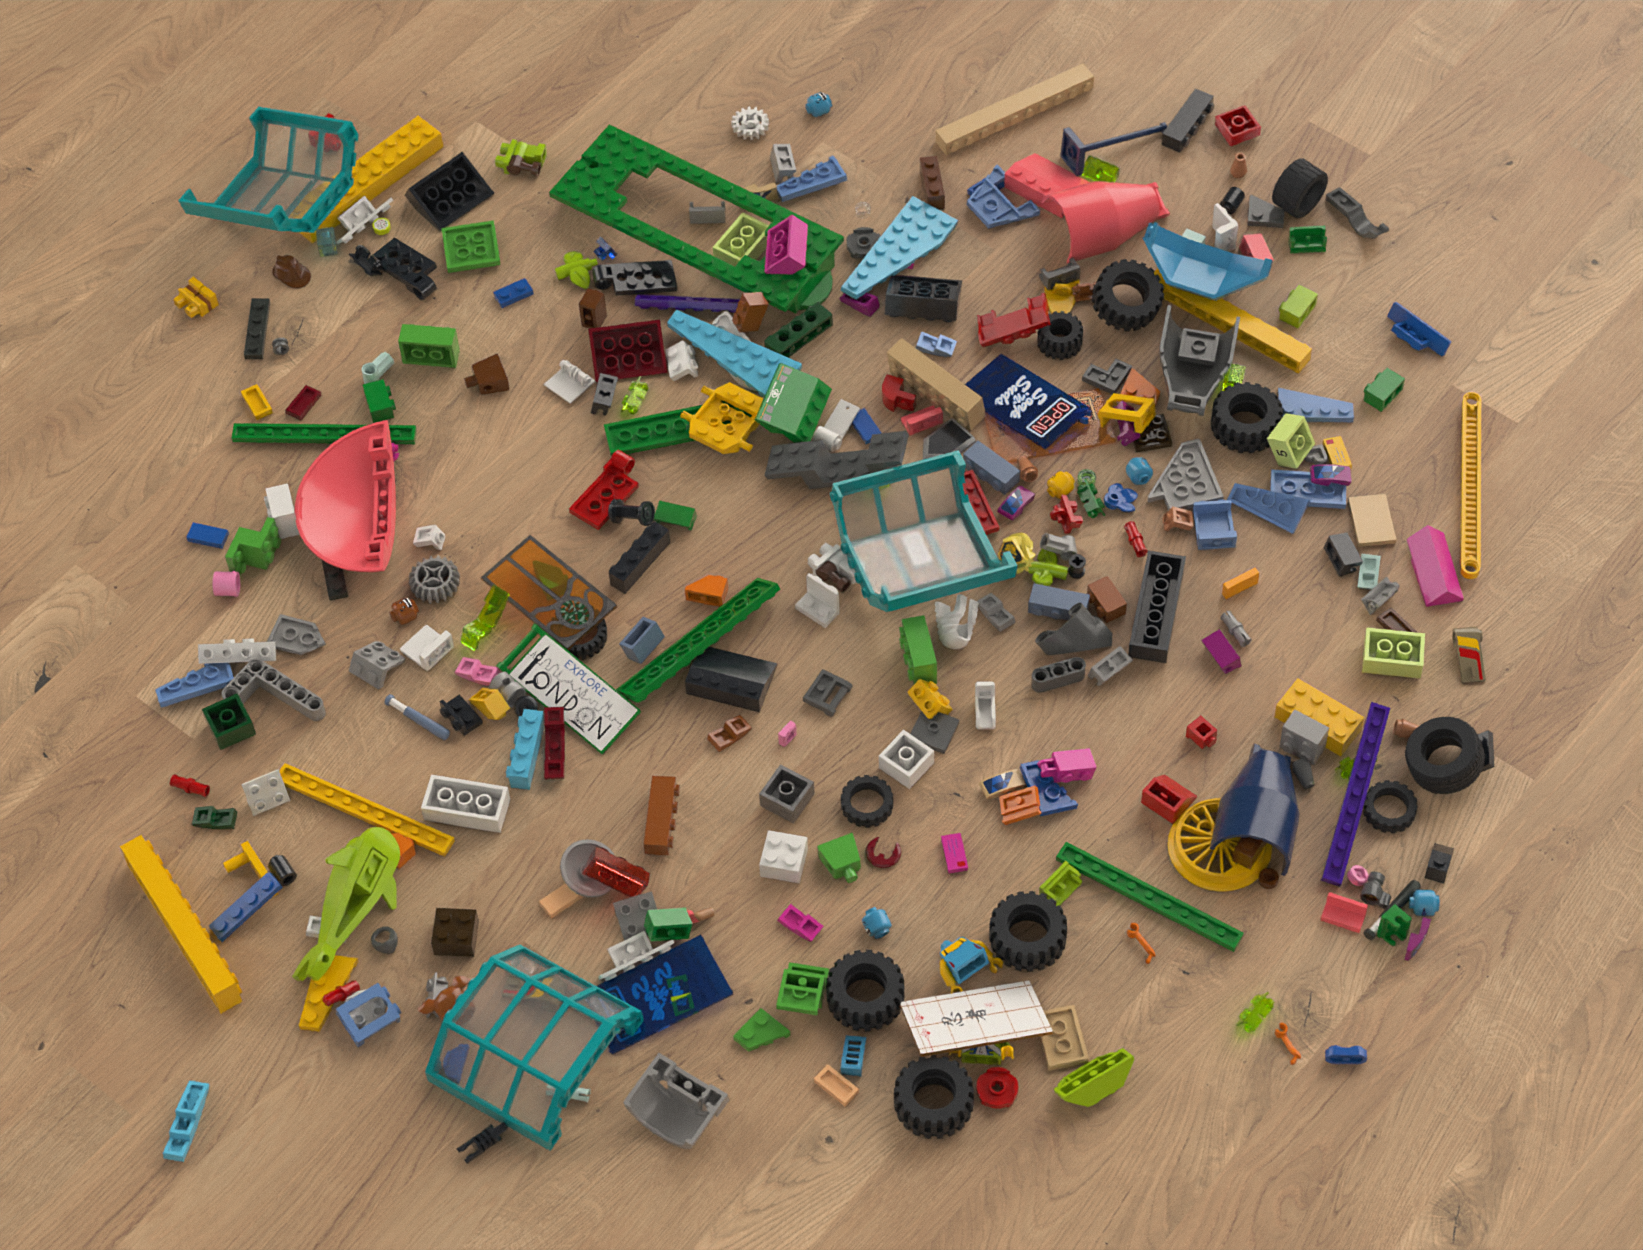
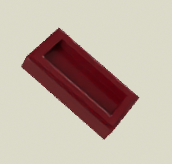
[285,385,322,421]

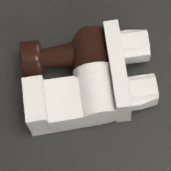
[808,543,865,593]

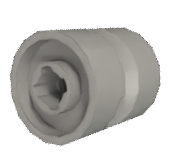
[489,672,526,708]

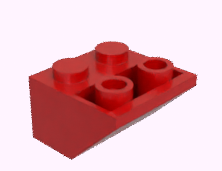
[1141,775,1197,824]

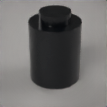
[1220,187,1245,214]
[268,855,297,886]

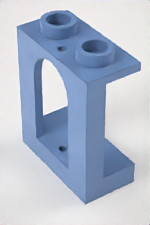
[336,983,401,1047]

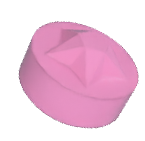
[1347,865,1369,886]

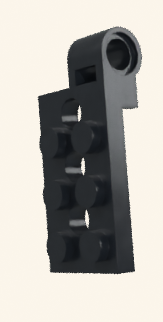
[373,237,437,301]
[592,260,678,296]

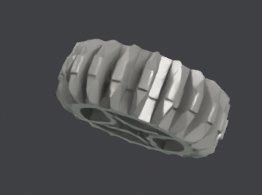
[409,555,460,604]

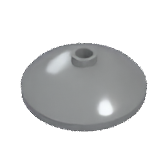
[560,839,619,898]

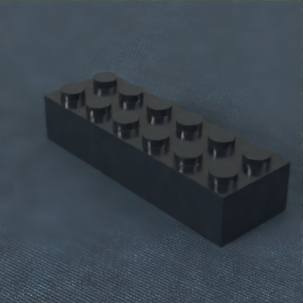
[1128,550,1186,663]

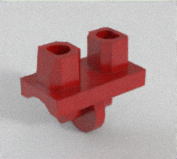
[1050,495,1083,534]

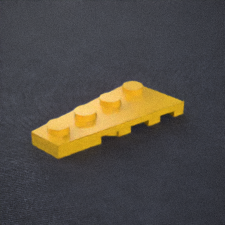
[299,955,358,1032]

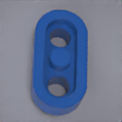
[1325,1045,1367,1064]

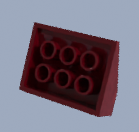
[588,319,668,383]

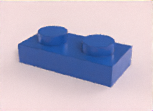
[493,278,534,308]

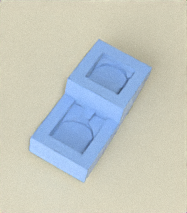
[915,332,957,357]

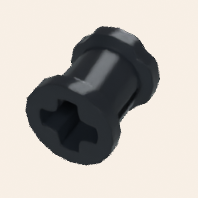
[1068,554,1086,579]

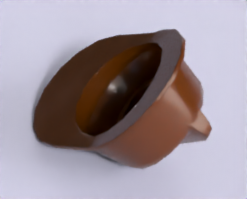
[272,255,311,288]

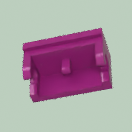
[1114,401,1141,446]
[1201,629,1242,674]

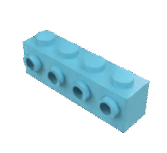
[506,709,545,790]

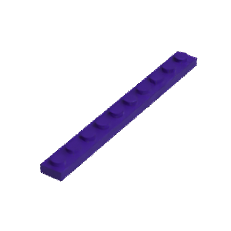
[1321,702,1390,887]

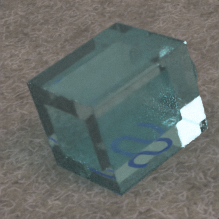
[316,227,338,257]

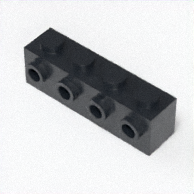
[609,521,671,594]

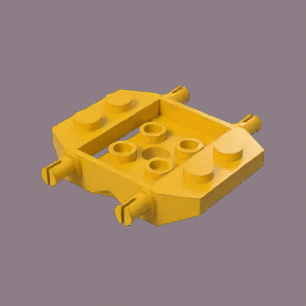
[681,382,763,454]

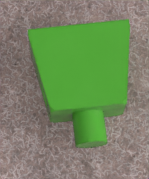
[817,833,861,883]

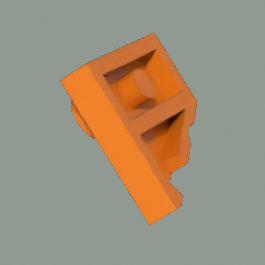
[1120,369,1161,406]

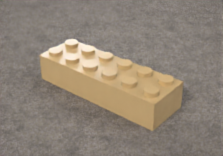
[887,338,986,431]

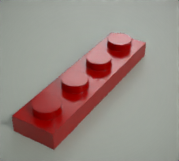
[963,470,999,535]

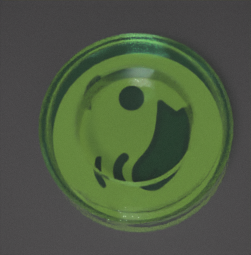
[1077,469,1096,485]

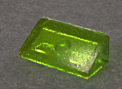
[1083,155,1120,182]

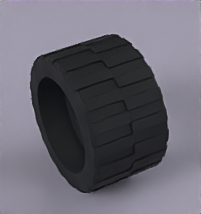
[1272,158,1328,219]

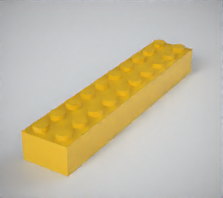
[290,115,444,244]
[120,835,243,1014]

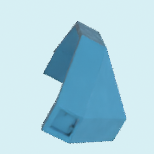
[1142,222,1273,301]

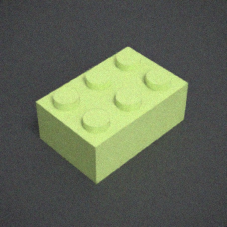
[713,212,769,266]
[1362,627,1425,679]

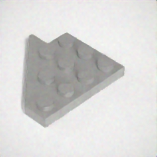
[1148,438,1224,511]

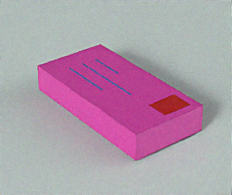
[941,833,968,874]

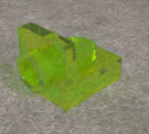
[460,618,492,650]

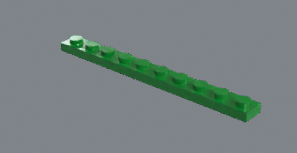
[231,423,417,444]
[1056,842,1244,952]

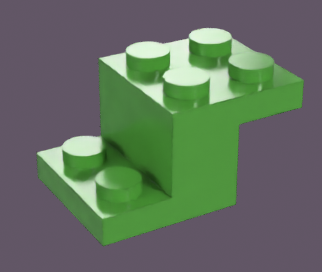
[225,517,281,576]
[776,962,829,1015]

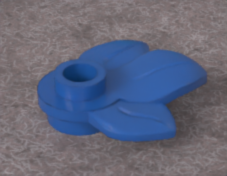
[1104,483,1138,512]

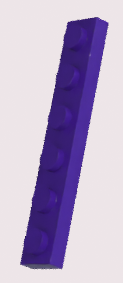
[635,294,740,313]

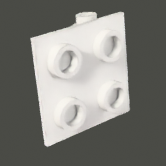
[544,360,595,404]
[241,769,290,816]

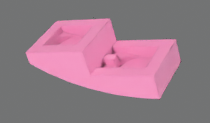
[455,657,500,686]

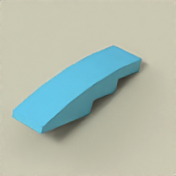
[163,1080,209,1162]

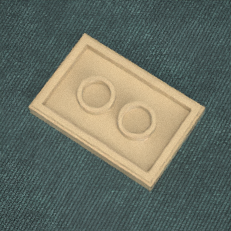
[1348,494,1396,547]
[1039,1005,1089,1071]

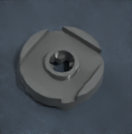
[846,227,881,259]

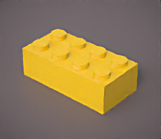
[1274,678,1364,757]

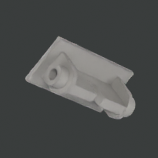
[1361,577,1399,615]
[425,972,448,1018]

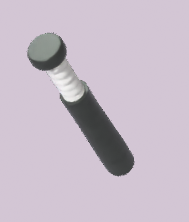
[1364,880,1421,940]

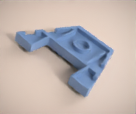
[966,164,1041,228]

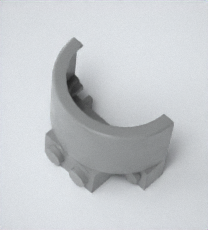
[623,1053,729,1149]

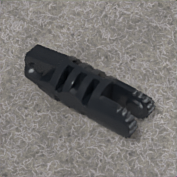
[456,1122,508,1164]

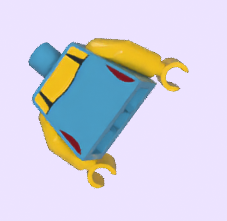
[939,937,1003,994]

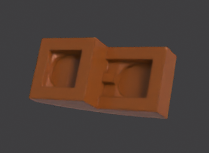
[707,715,752,752]

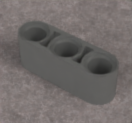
[1031,657,1086,693]

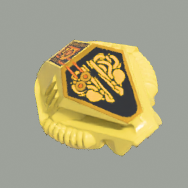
[998,532,1035,574]

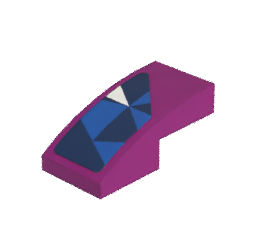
[1310,464,1352,486]
[997,485,1035,521]
[1404,917,1431,961]

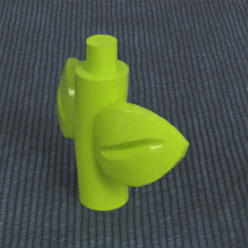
[555,251,598,289]
[1028,549,1068,586]

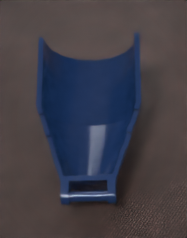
[1210,743,1300,876]

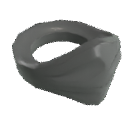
[371,926,398,954]

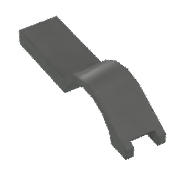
[1326,187,1389,239]

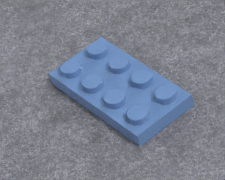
[1270,469,1346,509]

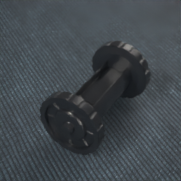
[608,499,655,526]

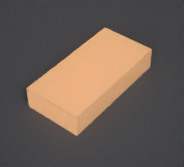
[539,883,584,919]
[814,1064,859,1107]

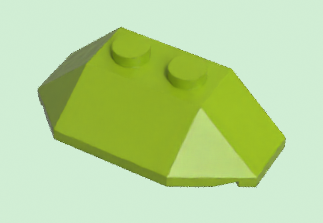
[1054,1048,1135,1107]

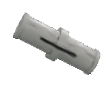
[1220,611,1252,647]

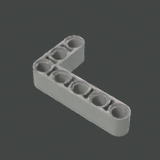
[221,659,326,721]

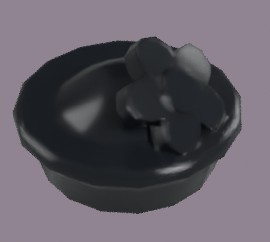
[514,696,538,717]

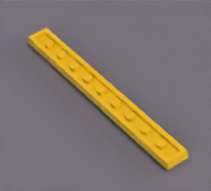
[279,763,455,857]

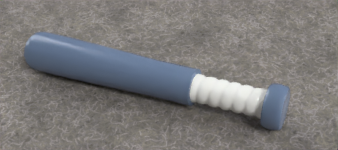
[384,694,450,740]

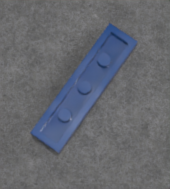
[209,871,283,942]

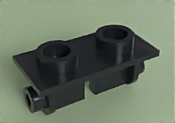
[348,245,382,276]

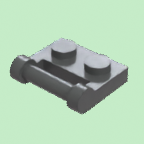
[803,669,853,717]

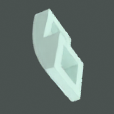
[1357,554,1381,590]

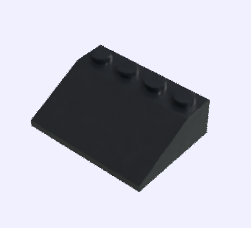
[404,151,494,231]
[885,275,963,322]
[685,647,778,712]

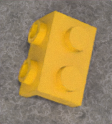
[907,679,953,719]

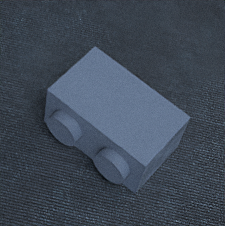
[619,616,665,664]

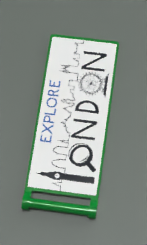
[496,623,641,754]

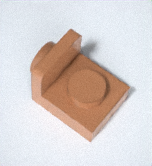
[1162,506,1194,532]

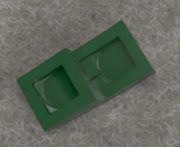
[192,806,238,829]

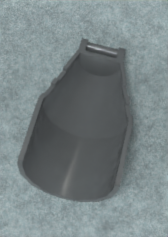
[1159,305,1240,416]

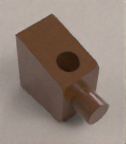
[464,353,510,395]

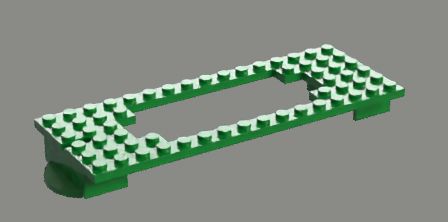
[549,124,844,314]

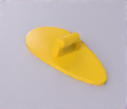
[1044,280,1080,314]

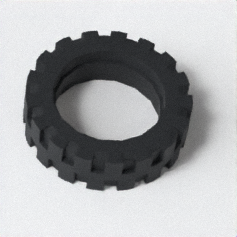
[841,775,893,828]
[1363,780,1418,834]

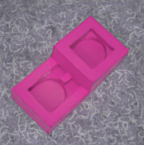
[777,904,824,942]

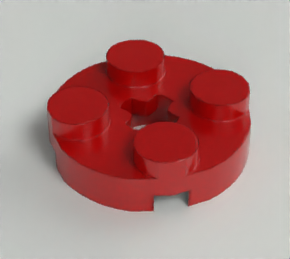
[976,1067,1018,1109]

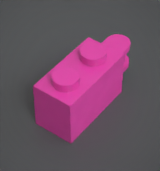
[1037,748,1097,783]

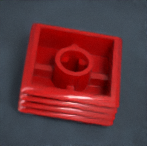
[1215,105,1261,146]

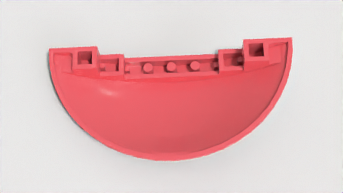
[295,420,396,572]

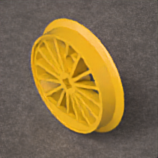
[1168,798,1272,892]

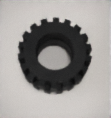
[1037,311,1083,360]

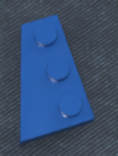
[1019,760,1078,817]

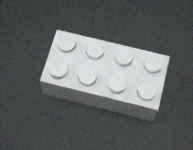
[421,775,510,833]

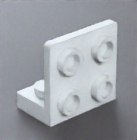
[1212,203,1238,252]
[795,573,840,628]
[400,625,454,671]

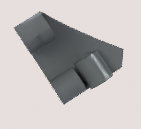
[1035,603,1113,655]

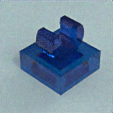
[594,237,618,261]

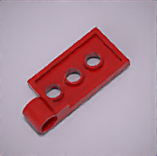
[569,450,639,530]

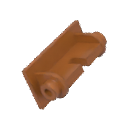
[1072,282,1096,302]

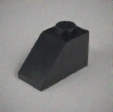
[1425,843,1454,884]

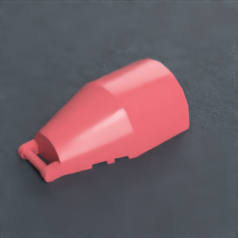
[1041,181,1170,264]

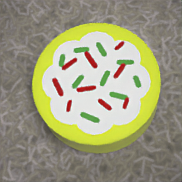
[372,218,391,235]

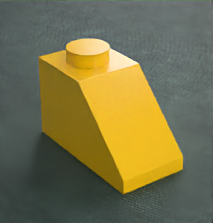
[468,688,510,720]

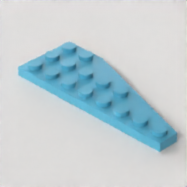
[841,196,958,299]

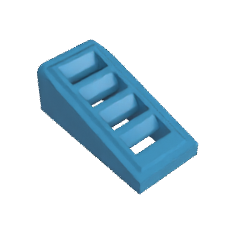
[840,1035,866,1076]

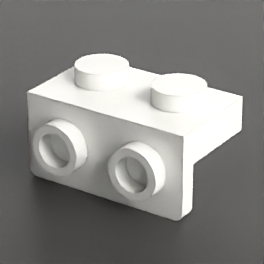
[665,340,698,381]

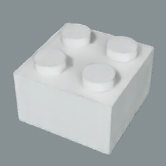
[264,483,300,539]
[879,730,934,789]
[759,830,808,883]

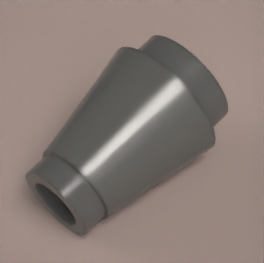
[1292,758,1315,789]

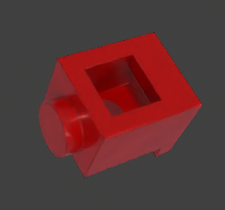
[1186,715,1217,749]

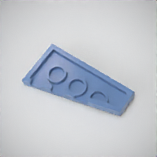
[777,155,847,202]
[1278,388,1354,422]
[1227,483,1310,534]
[155,663,234,708]

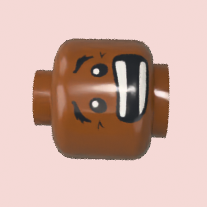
[389,597,419,625]

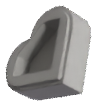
[1304,444,1327,465]

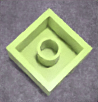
[1267,413,1315,469]

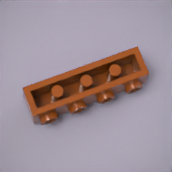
[644,775,680,856]

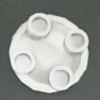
[345,989,386,1027]

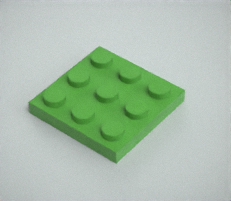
[441,220,501,273]

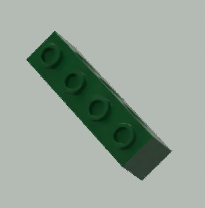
[764,302,833,358]

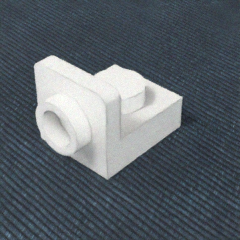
[413,525,445,550]

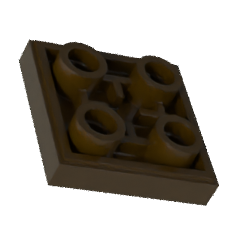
[1133,414,1172,452]

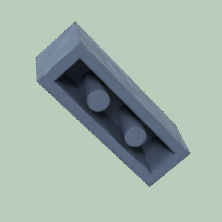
[963,441,1020,495]
[1028,584,1090,621]

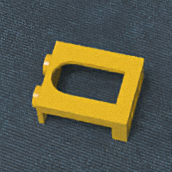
[1098,393,1156,433]

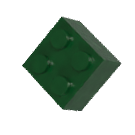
[202,693,256,750]

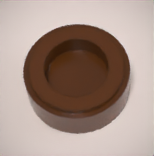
[1258,868,1279,889]

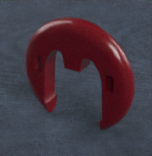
[865,837,901,868]

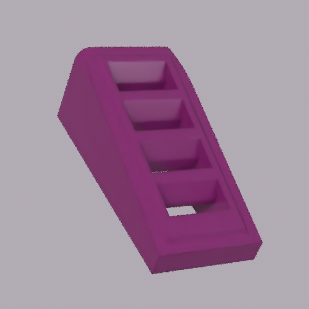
[839,293,880,317]

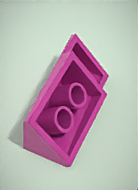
[1407,525,1464,607]

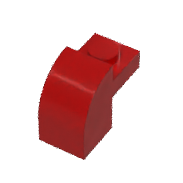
[882,374,916,412]

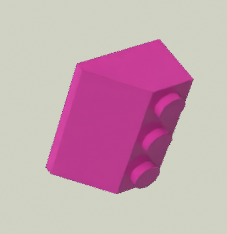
[765,215,808,274]

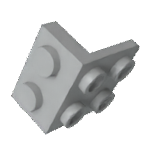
[349,641,405,689]

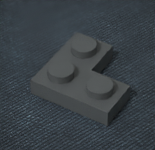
[1082,359,1132,394]

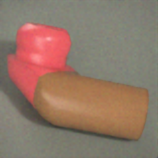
[687,907,714,924]

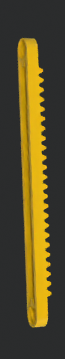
[1460,392,1481,579]

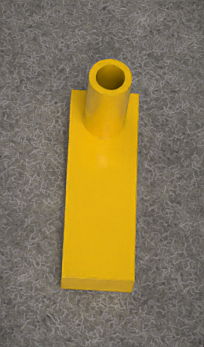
[223,841,279,897]

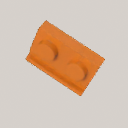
[999,785,1041,825]

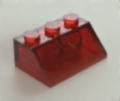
[582,846,650,898]

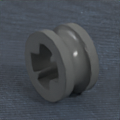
[272,338,289,355]

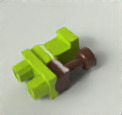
[495,139,547,176]

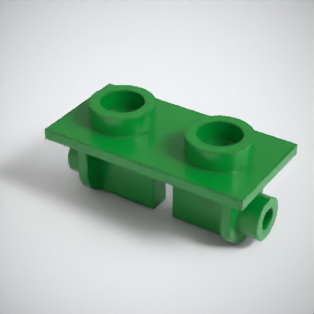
[1077,479,1105,518]

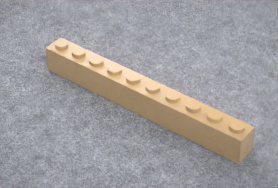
[936,63,1094,155]

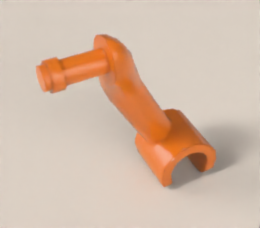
[1127,922,1156,964]

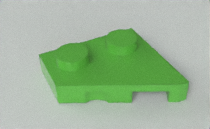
[733,1008,791,1052]

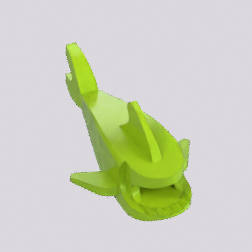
[292,827,400,981]

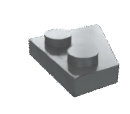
[1247,195,1284,228]

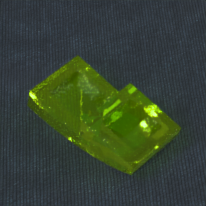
[477,584,510,628]

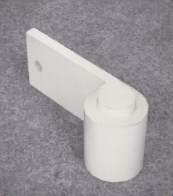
[812,399,860,452]

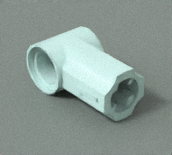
[362,352,394,384]

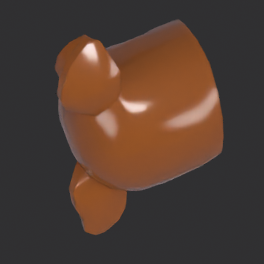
[418,976,476,1026]

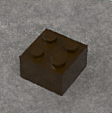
[431,908,479,957]

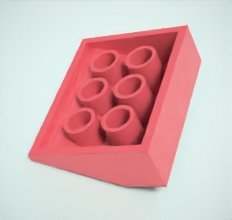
[1005,153,1090,218]

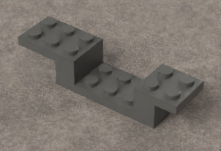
[765,431,909,489]

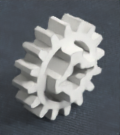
[731,106,769,140]

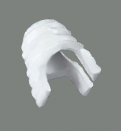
[935,594,979,649]

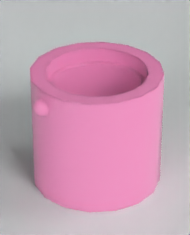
[213,571,240,597]

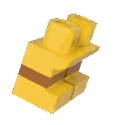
[173,276,219,318]

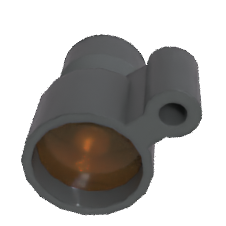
[1360,871,1391,909]

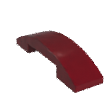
[544,707,565,780]

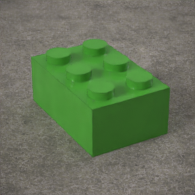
[398,324,460,368]
[899,615,937,685]

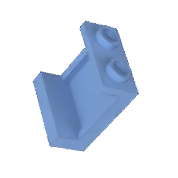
[1192,499,1237,550]

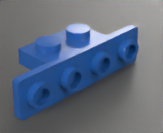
[1387,302,1451,356]

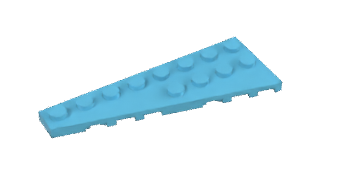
[667,310,802,397]

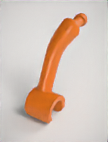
[1275,1022,1301,1065]

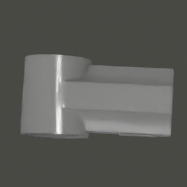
[1040,533,1077,560]

